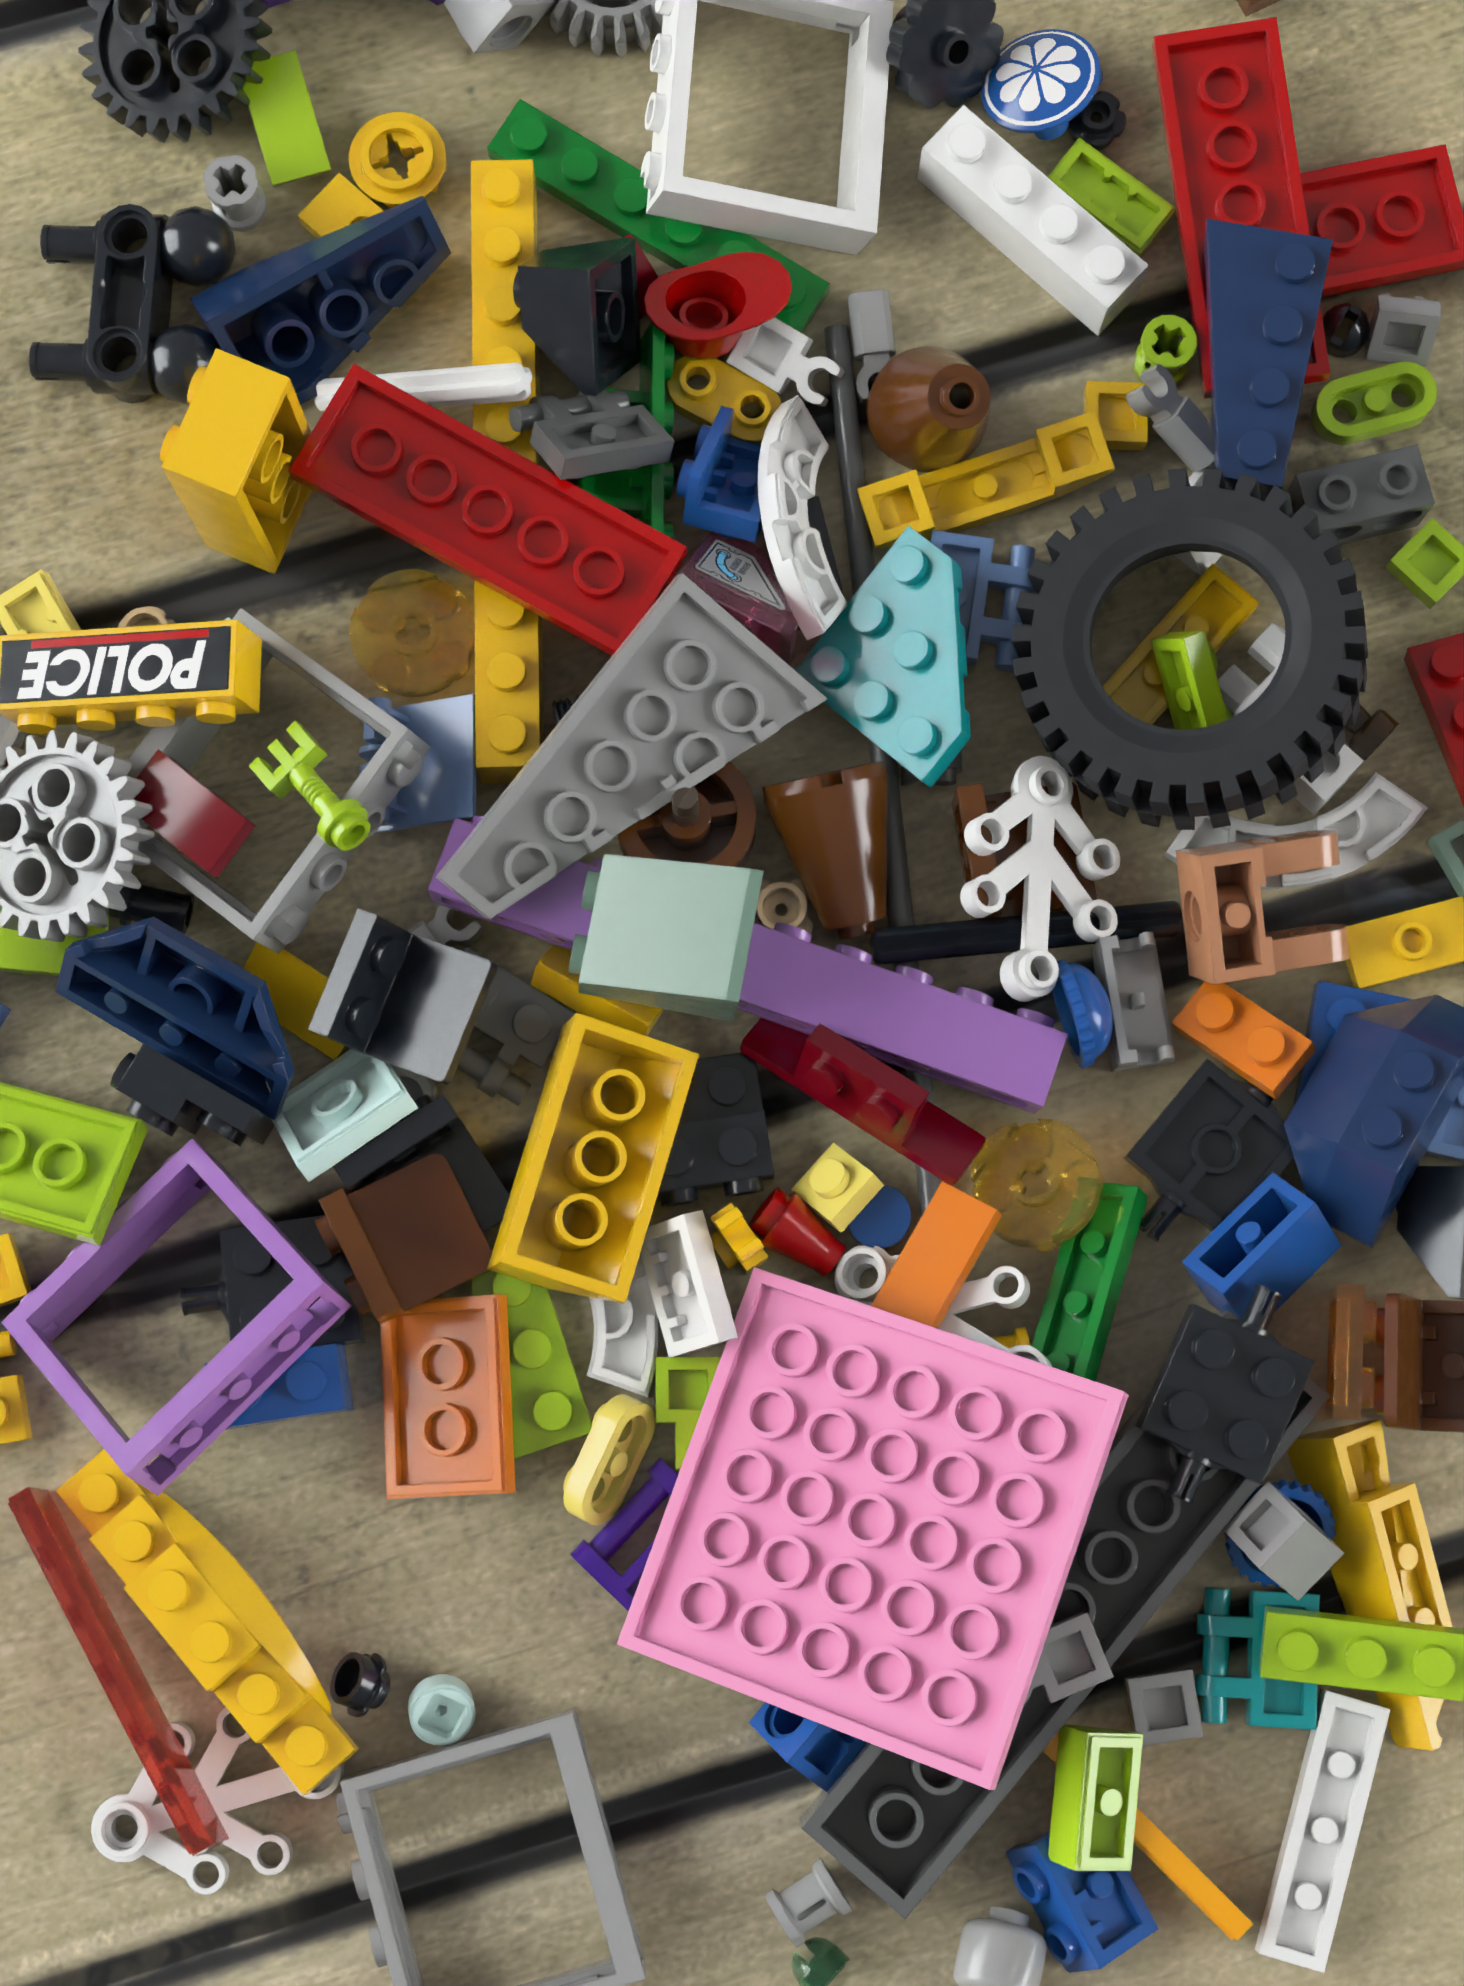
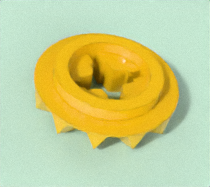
[349,112,447,209]

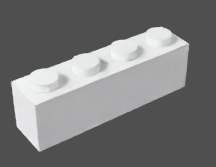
[917,105,1149,336]

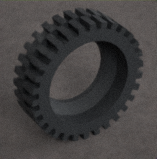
[1012,468,1368,830]

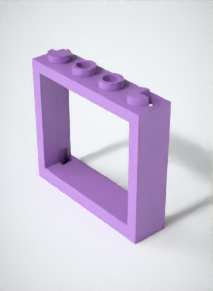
[1,1139,351,1496]

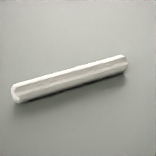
[314,362,533,411]

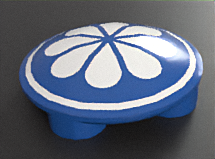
[981,29,1103,141]

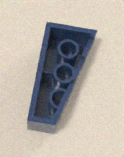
[1204,218,1333,499]

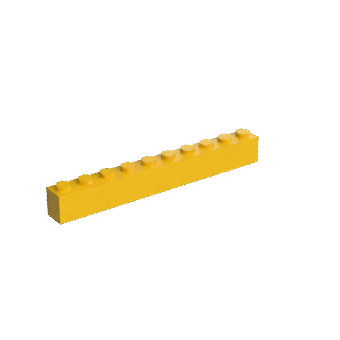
[471,159,544,784]

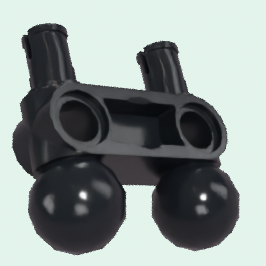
[29,204,236,405]

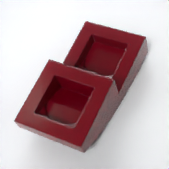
[134,749,256,878]

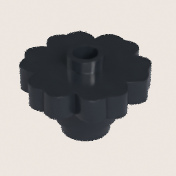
[886,0,1004,109]

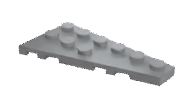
[435,573,827,919]

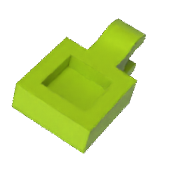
[655,1357,721,1471]

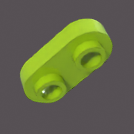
[1311,361,1437,445]

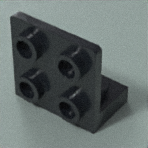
[308,909,497,1085]

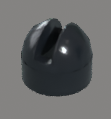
[1322,302,1369,358]

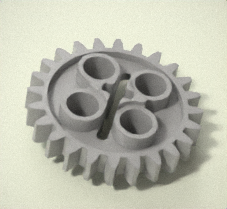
[0,730,154,942]

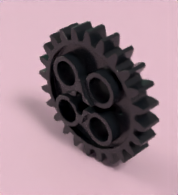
[78,0,272,143]

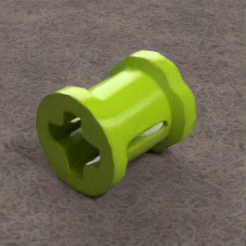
[1133,315,1197,385]

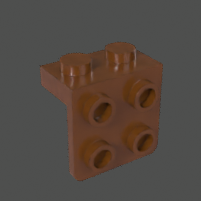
[315,1153,492,1324]
[1373,1293,1464,1433]

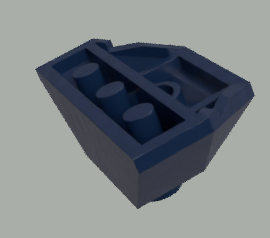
[55,917,295,1120]
[1284,994,1464,1248]

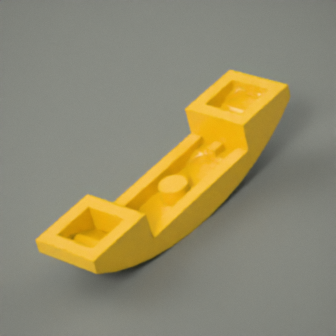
[857,410,1115,549]

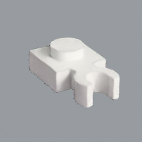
[726,318,844,406]

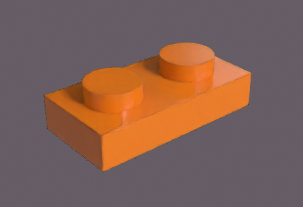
[1171,981,1316,1100]

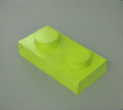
[1151,631,1232,730]

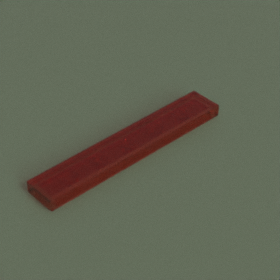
[8,1487,230,1856]

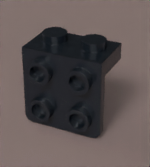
[333,1094,510,1233]

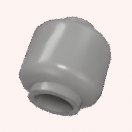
[953,1907,1047,1986]

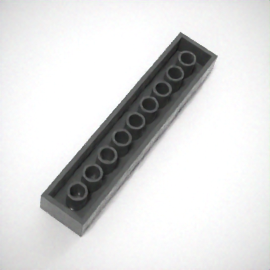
[799,1310,1331,1919]

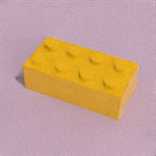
[160,348,313,574]

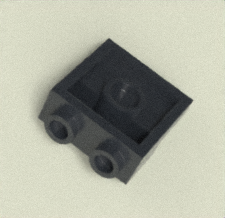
[110,1043,275,1147]
[657,1052,774,1207]

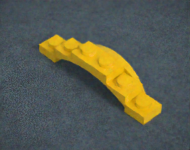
[56,1449,359,1795]

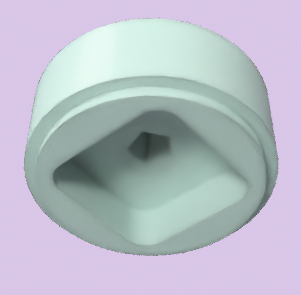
[408,1674,476,1745]

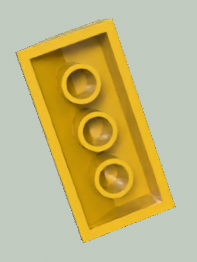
[487,1013,699,1304]

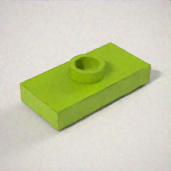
[1047,138,1176,258]

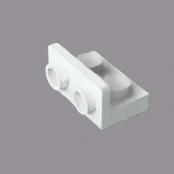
[640,1210,738,1358]

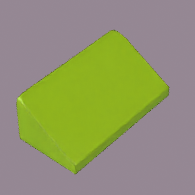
[1048,1725,1144,1871]

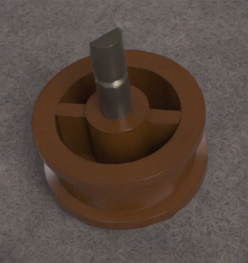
[618,761,756,868]

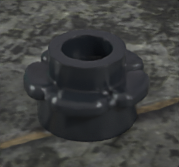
[1067,91,1126,150]
[330,1652,390,1717]

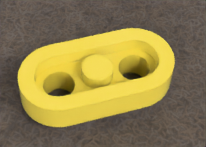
[563,1394,655,1525]

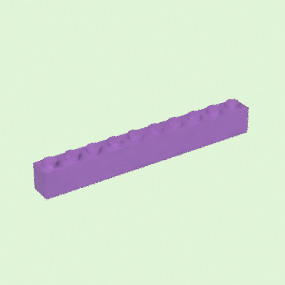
[428,815,1068,1114]

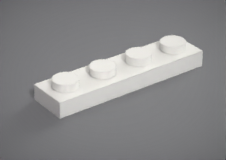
[1255,1688,1391,1973]

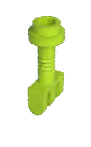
[249,720,370,851]

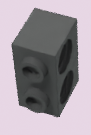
[1286,444,1435,545]

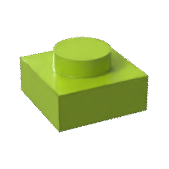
[1385,517,1464,609]

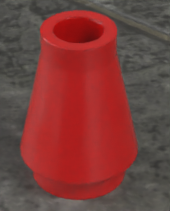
[748,1187,846,1277]

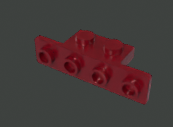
[740,1018,986,1185]

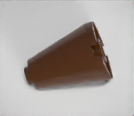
[866,346,991,472]
[762,761,888,940]

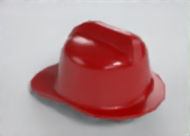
[644,251,792,360]

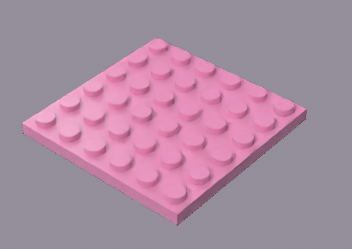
[617,1267,1129,1791]

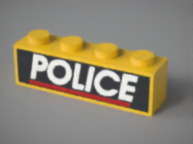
[0,620,262,735]

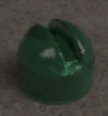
[791,1937,850,1986]

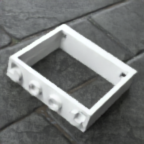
[640,0,894,255]

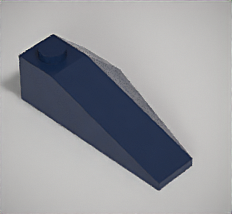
[190,196,451,405]

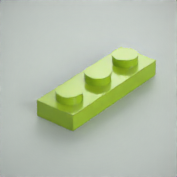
[1259,1606,1464,1702]

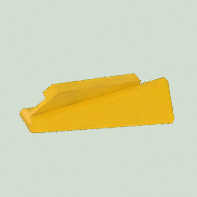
[1287,1420,1452,1751]

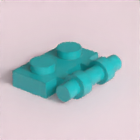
[1195,1587,1320,1730]

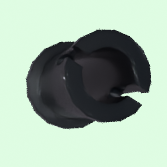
[109,877,194,934]

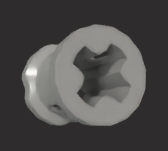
[203,155,267,231]
[765,1858,853,1948]

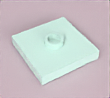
[272,1049,418,1182]

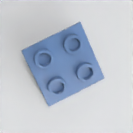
[359,694,476,834]

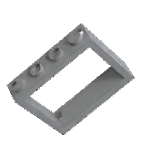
[127,608,431,954]
[334,1707,647,1986]

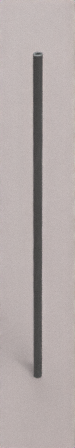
[824,324,958,1317]

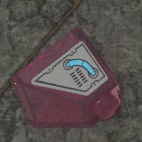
[678,532,798,666]

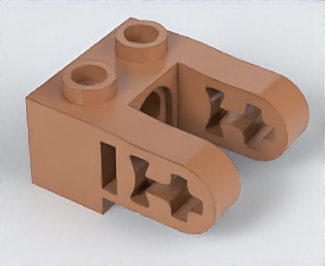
[1175,830,1350,984]

